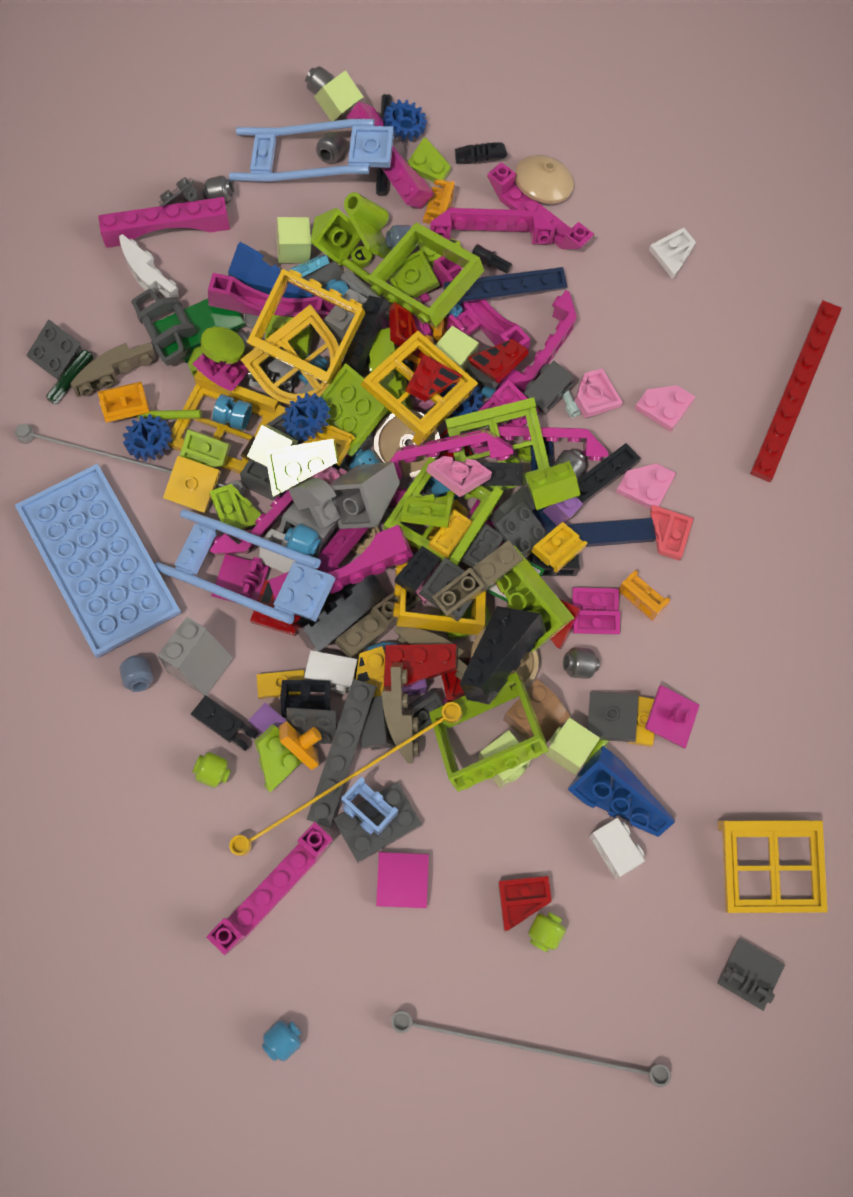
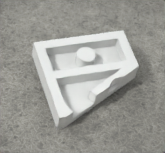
[649,228,696,279]

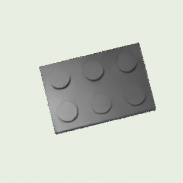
[333,782,422,863]

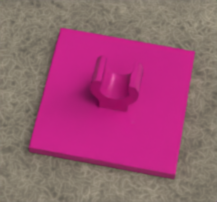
[645,685,700,748]

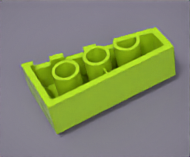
[369,328,413,418]
[497,546,574,653]

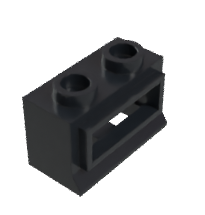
[280,680,331,717]

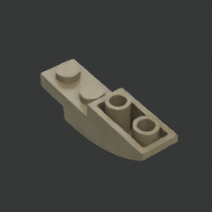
[71,342,157,398]
[432,540,523,616]
[335,591,421,658]
[394,627,469,680]
[382,662,419,763]

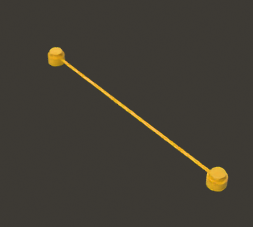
[229,702,462,856]

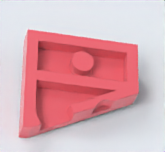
[650,505,694,561]

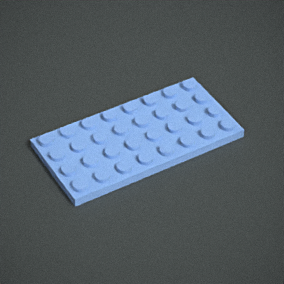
[15,464,181,658]

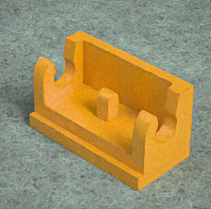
[423,179,455,224]
[98,381,149,423]
[619,570,671,621]

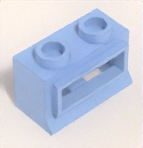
[341,777,398,836]

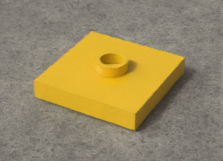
[163,456,221,513]

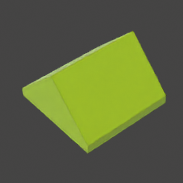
[310,207,361,266]

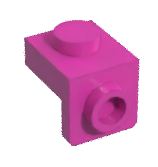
[447,310,481,336]

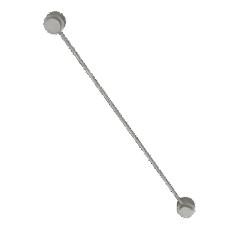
[15,424,246,497]
[391,1011,671,1087]

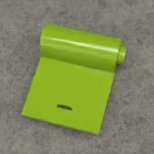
[344,192,391,259]

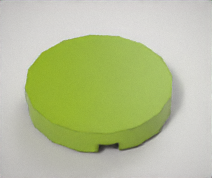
[200,327,245,364]

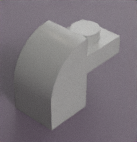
[288,478,340,529]

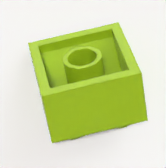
[265,315,314,360]
[524,461,580,510]

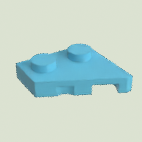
[286,255,329,278]

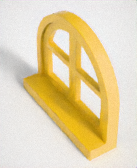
[241,305,342,405]

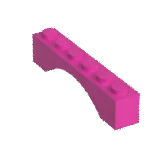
[347,101,434,209]
[98,197,230,248]
[433,256,531,351]
[208,273,335,328]
[269,525,413,600]

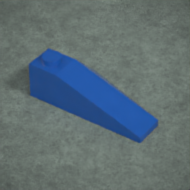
[228,242,313,299]
[568,746,675,837]

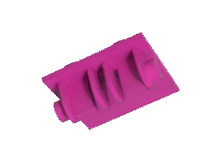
[211,554,269,602]

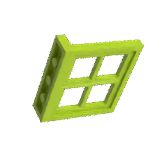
[445,397,550,499]
[383,457,503,566]

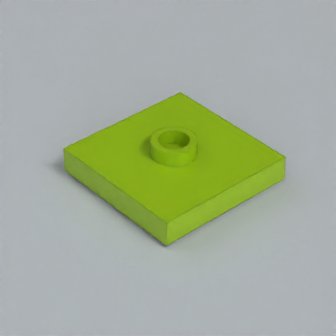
[389,249,440,298]

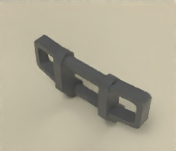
[131,289,197,366]

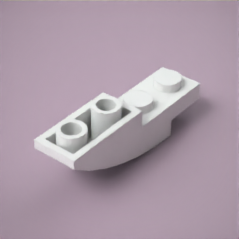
[119,234,180,299]

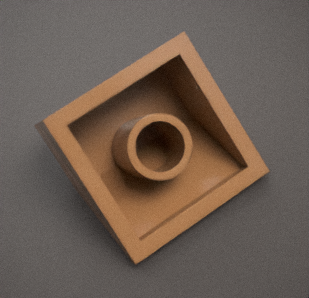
[503,679,570,744]

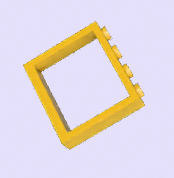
[247,269,365,385]
[393,535,486,635]

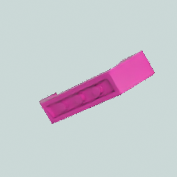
[487,162,594,249]
[430,208,555,244]
[497,290,577,392]
[473,426,608,461]
[390,429,514,482]
[210,479,307,556]
[318,487,408,595]
[206,822,333,956]

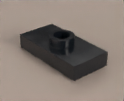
[394,546,441,595]

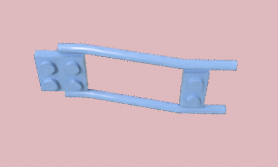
[229,119,394,182]
[154,509,336,624]

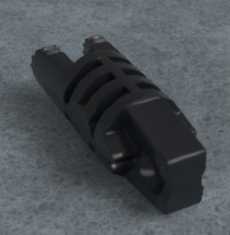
[455,142,508,164]

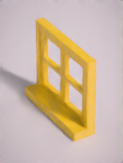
[361,331,478,446]
[168,371,279,474]
[718,820,828,913]

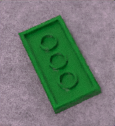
[153,298,245,357]

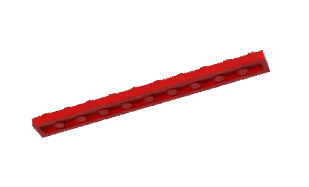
[750,300,842,482]

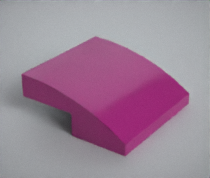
[192,353,249,391]
[478,379,539,442]
[572,587,620,634]
[376,851,429,908]

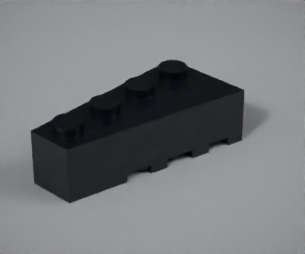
[292,574,388,652]
[459,606,547,705]

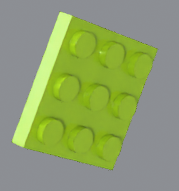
[306,363,388,456]

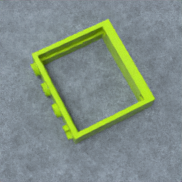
[367,222,485,328]
[429,672,549,792]

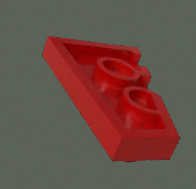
[384,644,458,687]

